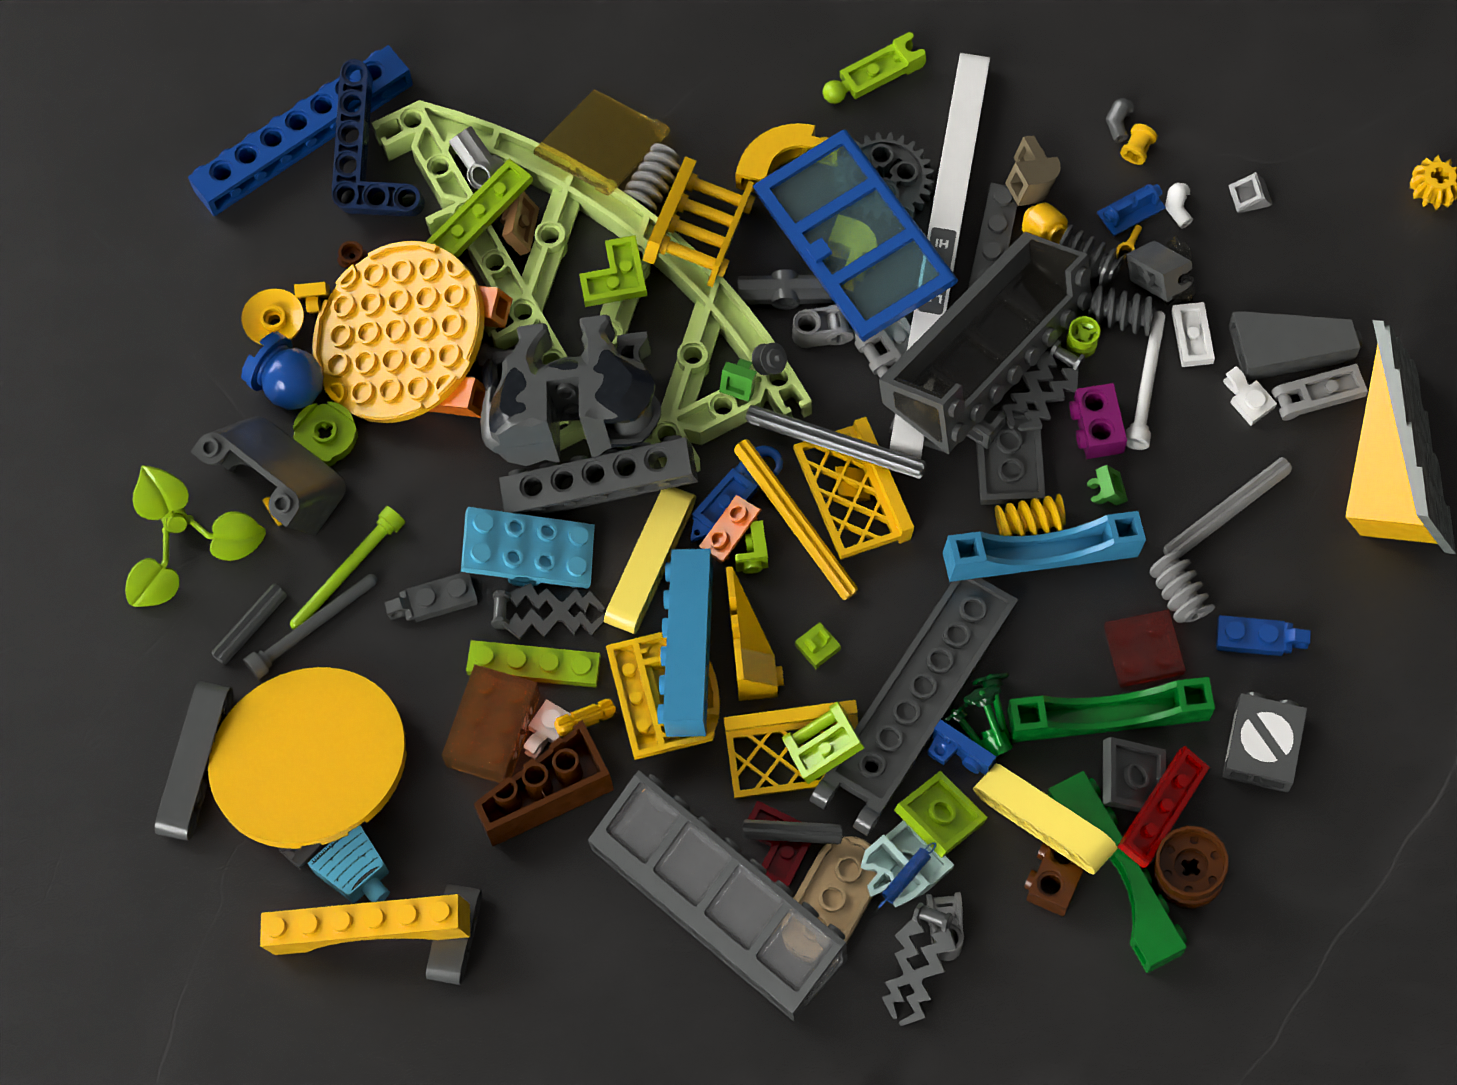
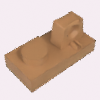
[500,192,539,256]

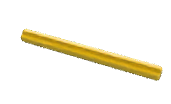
[734,439,858,600]

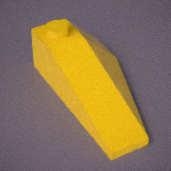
[726,566,784,701]

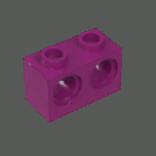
[1069,383,1127,459]

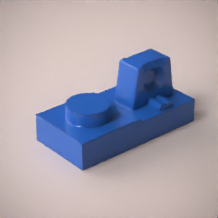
[928,719,996,775]

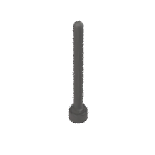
[243,574,378,680]

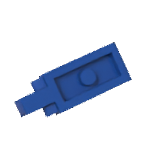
[1216,615,1311,656]

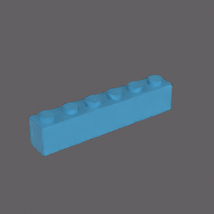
[657,549,713,737]

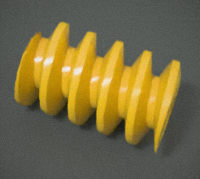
[995,494,1066,536]

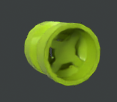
[1066,316,1101,358]

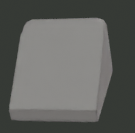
[1228,172,1272,213]

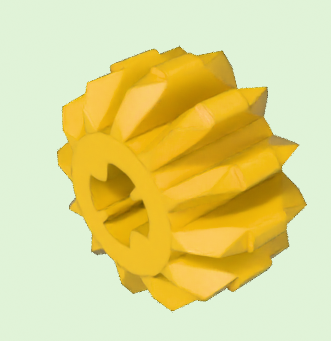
[1410,155,1457,211]

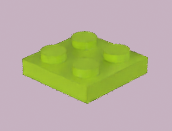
[894,771,988,858]

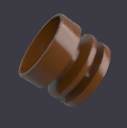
[1154,826,1228,909]

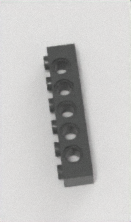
[499,435,698,516]

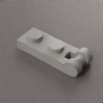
[1271,364,1368,421]

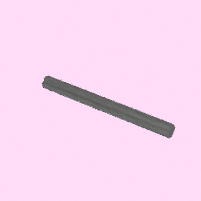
[745,405,926,479]

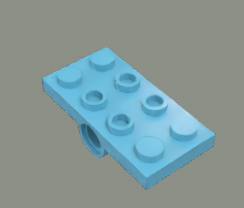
[461,507,595,589]

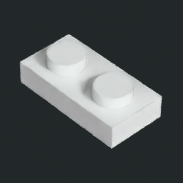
[1172,302,1215,367]

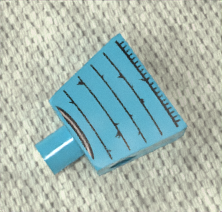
[307,825,390,903]

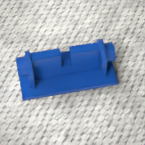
[1097,184,1166,237]

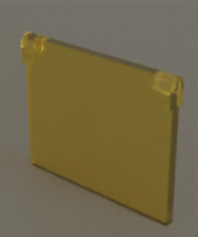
[534,89,670,196]

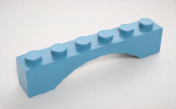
[943,511,1146,582]

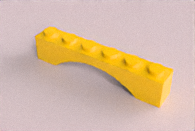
[260,894,470,955]

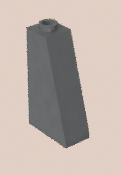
[1228,311,1363,381]

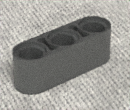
[426,883,482,985]

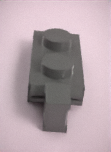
[384,572,478,622]

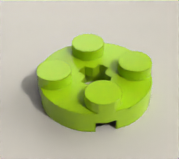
[293,401,358,466]

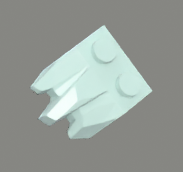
[861,820,954,908]

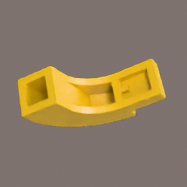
[735,123,841,193]

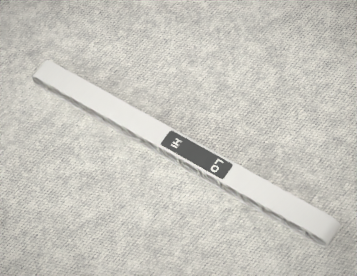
[890,53,990,459]

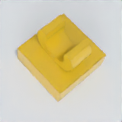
[294,282,330,314]

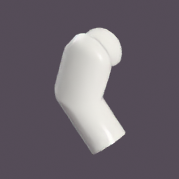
[1165,183,1193,229]

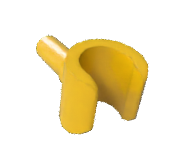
[1116,225,1142,263]

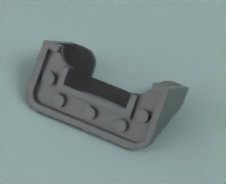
[191,416,346,536]

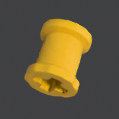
[1120,124,1158,165]

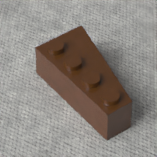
[473,720,614,847]

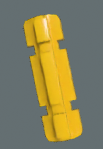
[554,699,616,736]

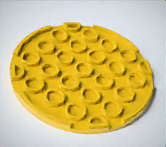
[312,241,485,423]
[208,667,407,849]

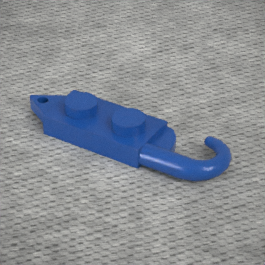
[690,445,783,542]

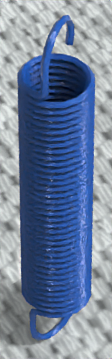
[878,843,936,908]

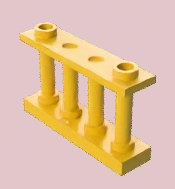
[642,156,756,287]

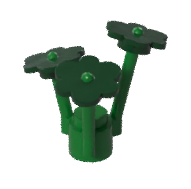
[944,673,1013,756]

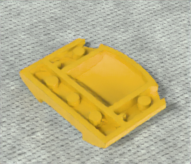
[606,632,720,760]

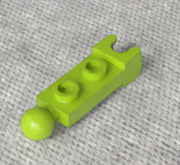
[822,32,926,104]

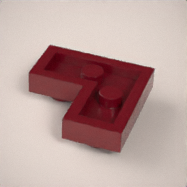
[748,800,812,888]

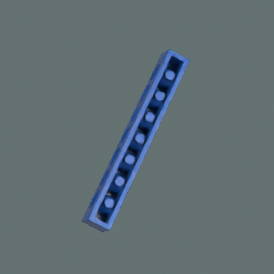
[188,45,413,217]

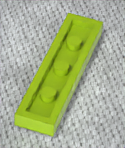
[426,158,533,258]
[466,640,601,688]

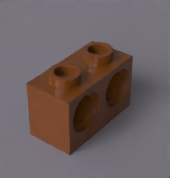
[1024,843,1084,917]

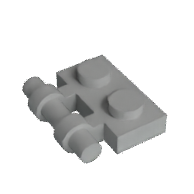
[852,316,911,378]

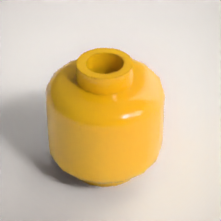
[1022,202,1068,249]

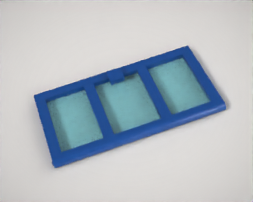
[752,129,958,342]

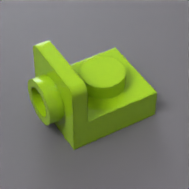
[735,520,768,574]

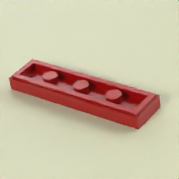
[1117,746,1210,868]

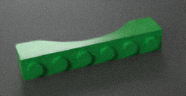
[1007,677,1215,743]
[1046,771,1187,973]

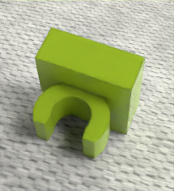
[795,622,841,669]

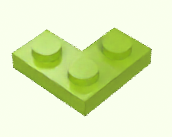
[579,235,647,307]

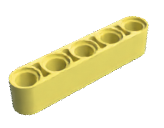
[604,487,696,634]
[973,763,1117,875]

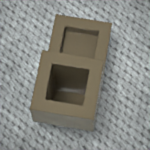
[1005,135,1061,206]

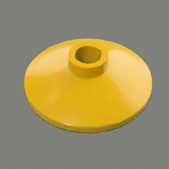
[241,289,304,346]

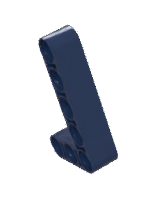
[331,59,425,217]

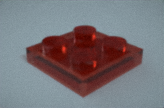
[1104,609,1186,687]

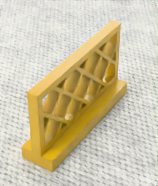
[793,417,914,560]
[724,700,859,799]

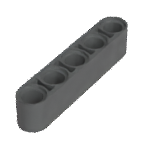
[155,681,233,841]

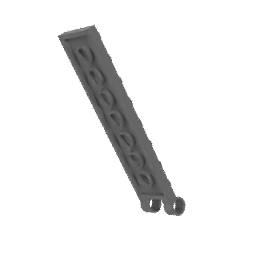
[810,578,1018,836]

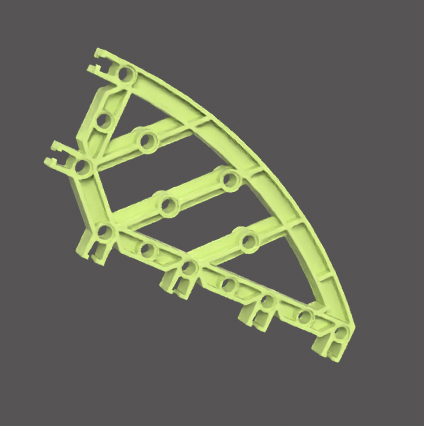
[372,100,812,472]

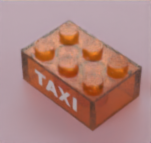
[442,664,541,783]

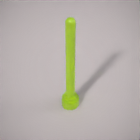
[290,506,406,629]

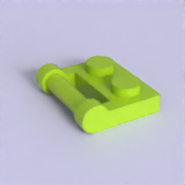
[782,701,865,784]

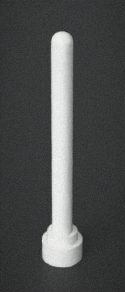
[1125,311,1165,450]

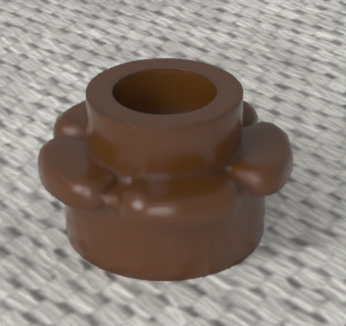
[337,241,368,268]

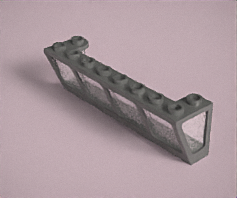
[588,771,848,1021]

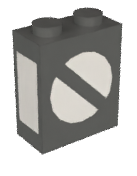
[1222,692,1307,793]

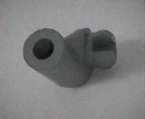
[1106,98,1134,143]

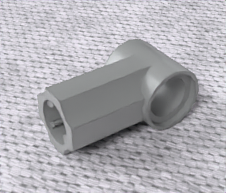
[449,126,504,190]

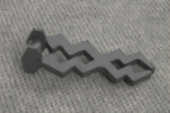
[1001,340,1085,431]
[491,583,605,640]
[882,903,957,1026]

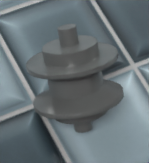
[752,343,787,375]

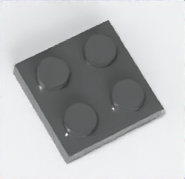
[1103,737,1166,813]

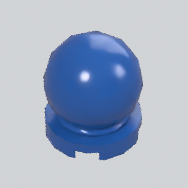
[241,331,323,410]

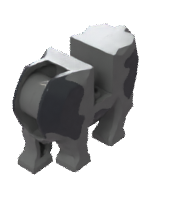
[480,315,661,466]

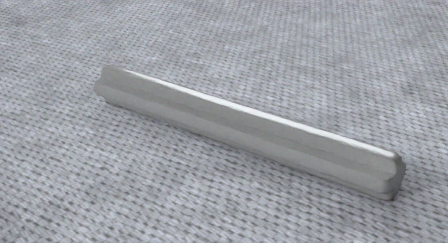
[1163,457,1292,559]

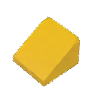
[835,466,870,501]

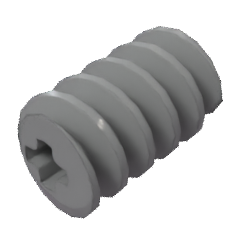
[623,143,680,213]
[1149,550,1215,623]

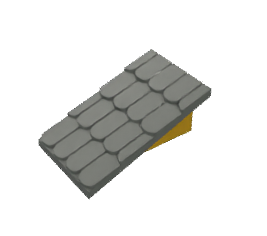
[1345,320,1456,554]

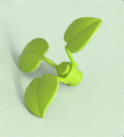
[125,465,266,607]

